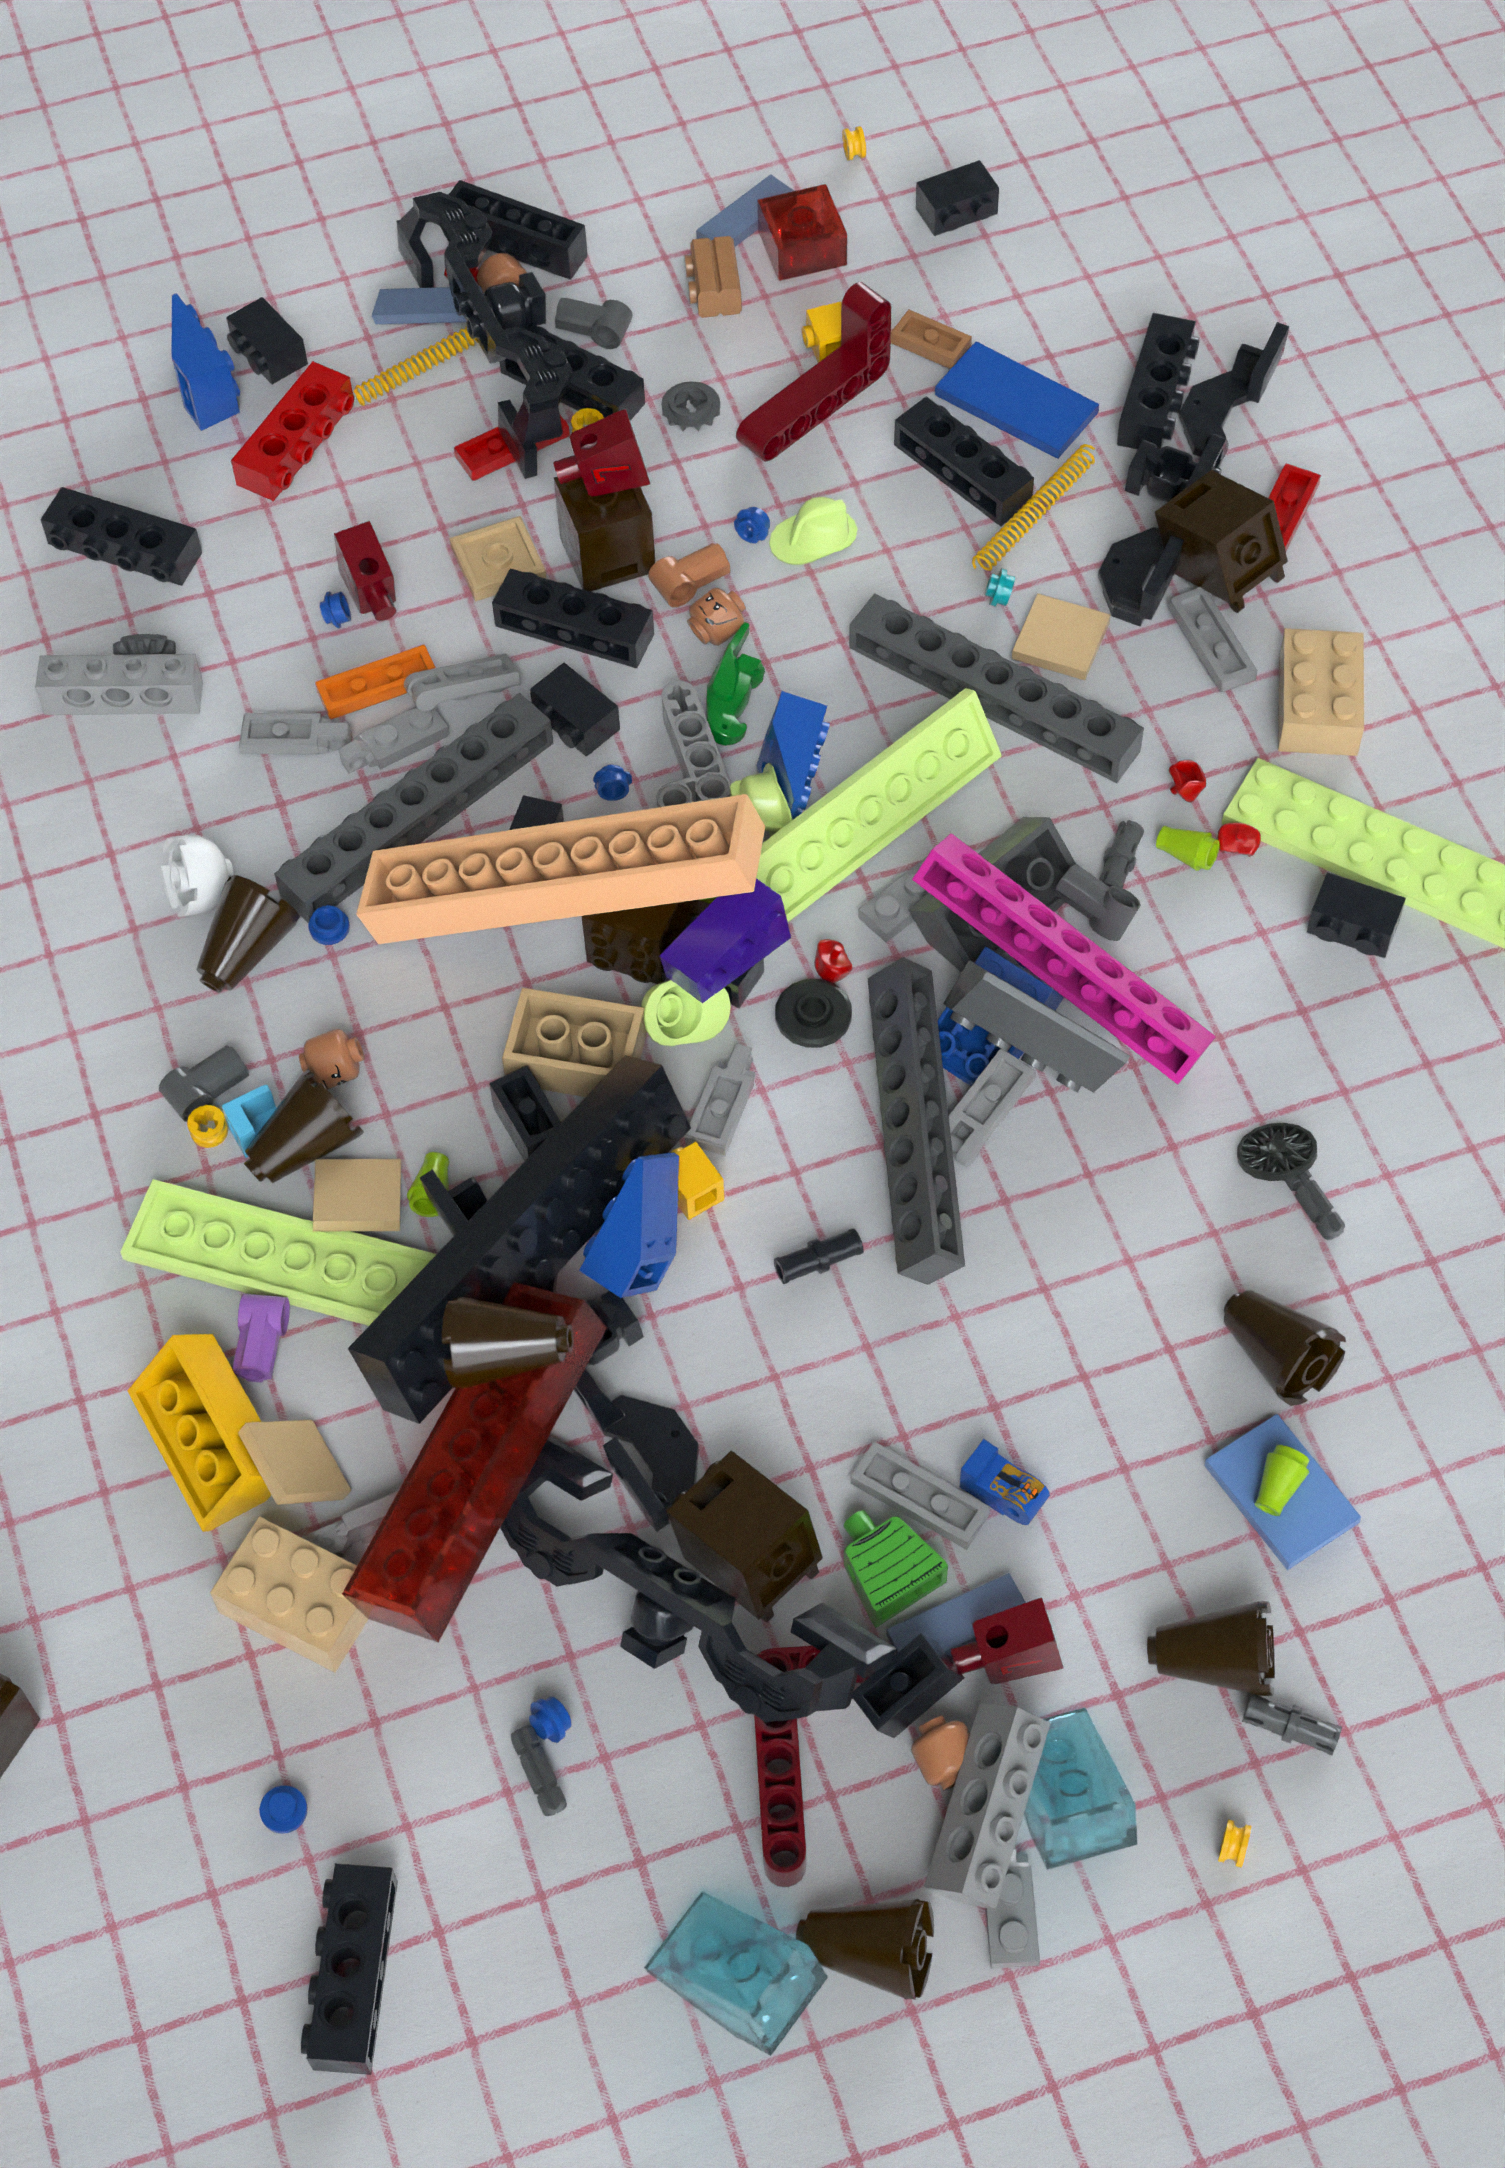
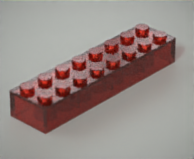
[342,1283,607,1643]

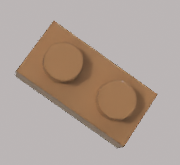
[891,309,972,369]

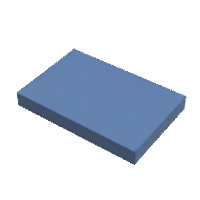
[1204,1414,1361,1570]

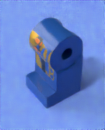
[959,1439,1050,1525]

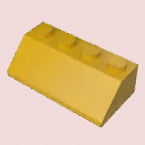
[127,1334,271,1532]

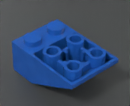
[171,293,240,431]
[756,691,830,820]
[938,946,1064,1086]
[579,1152,679,1298]

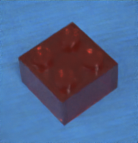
[757,184,847,281]

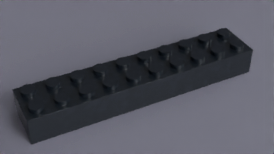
[348,1055,691,1424]

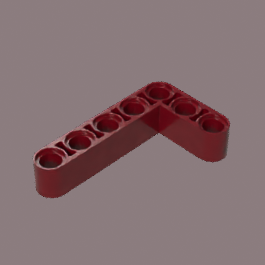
[736,282,892,462]
[754,1646,869,1887]

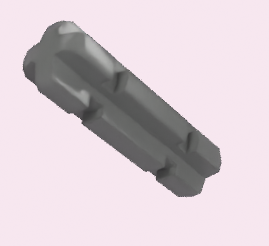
[1284,1170,1345,1240]
[511,1725,567,1816]

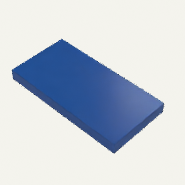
[935,341,1099,459]

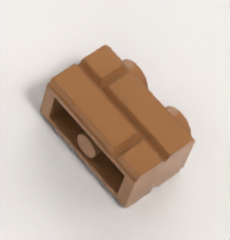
[684,236,742,318]

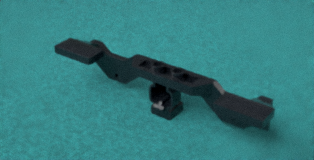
[396,192,573,479]
[1098,322,1289,627]
[420,1169,699,1532]
[493,1433,896,1722]

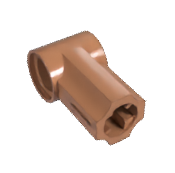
[648,543,730,607]

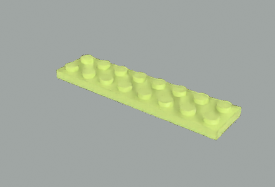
[756,688,1002,922]
[1222,758,1505,949]
[120,1179,437,1326]

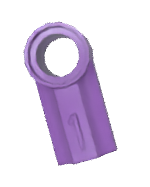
[232,1293,290,1383]

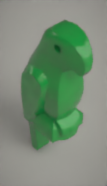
[706,622,765,746]

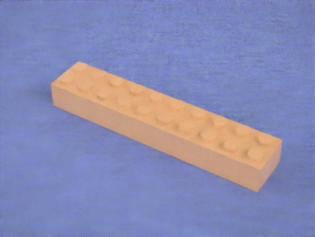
[356,794,765,944]

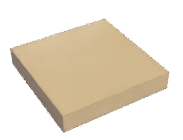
[449,516,547,602]
[1012,593,1111,680]
[313,1159,401,1231]
[238,1420,352,1505]

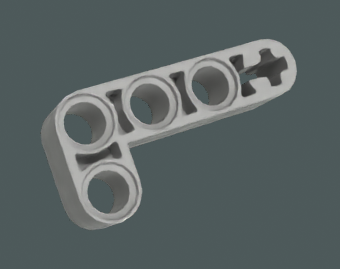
[656,680,731,808]

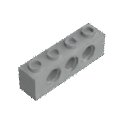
[35,654,203,715]
[924,1703,1051,1909]

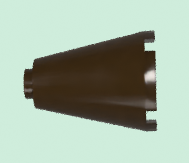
[196,875,300,993]
[244,1069,364,1183]
[1224,1290,1346,1406]
[442,1297,574,1389]
[1147,1601,1275,1696]
[796,1899,934,2000]

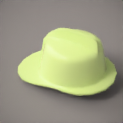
[769,497,858,565]
[730,763,792,836]
[640,980,731,1046]

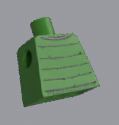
[843,1510,948,1628]

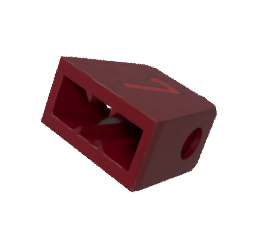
[553,409,650,496]
[334,521,396,621]
[951,1598,1064,1684]

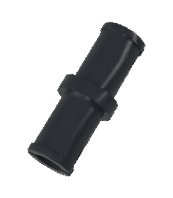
[774,1228,864,1284]

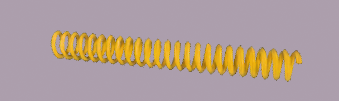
[353,327,478,406]
[972,444,1095,571]

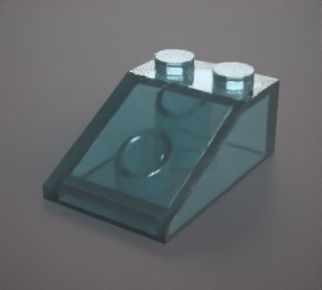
[1024,1708,1137,1870]
[644,1891,828,2056]

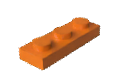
[315,644,436,719]

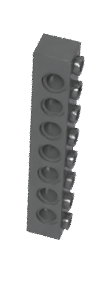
[849,593,1144,783]
[274,693,554,923]
[868,957,965,1285]

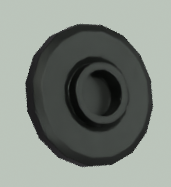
[775,979,852,1048]
[1237,1123,1317,1181]

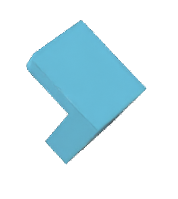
[221,1085,276,1158]

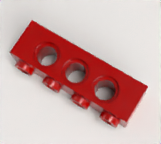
[231,361,354,501]

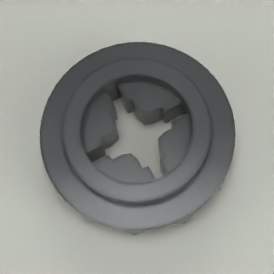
[661,381,720,431]
[113,634,176,655]

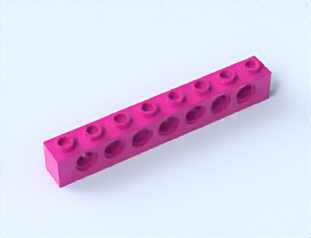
[912,833,1216,1085]

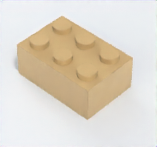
[1278,628,1364,756]
[502,988,647,1097]
[210,1516,383,1673]

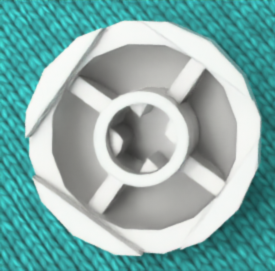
[161,835,233,917]

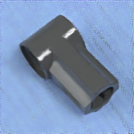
[555,297,633,349]
[1054,864,1141,941]
[159,1045,249,1122]

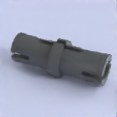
[1099,820,1144,888]
[1242,1694,1342,1756]

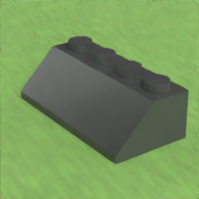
[909,817,1076,972]
[943,960,1130,1093]

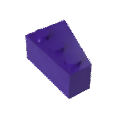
[660,878,791,1004]

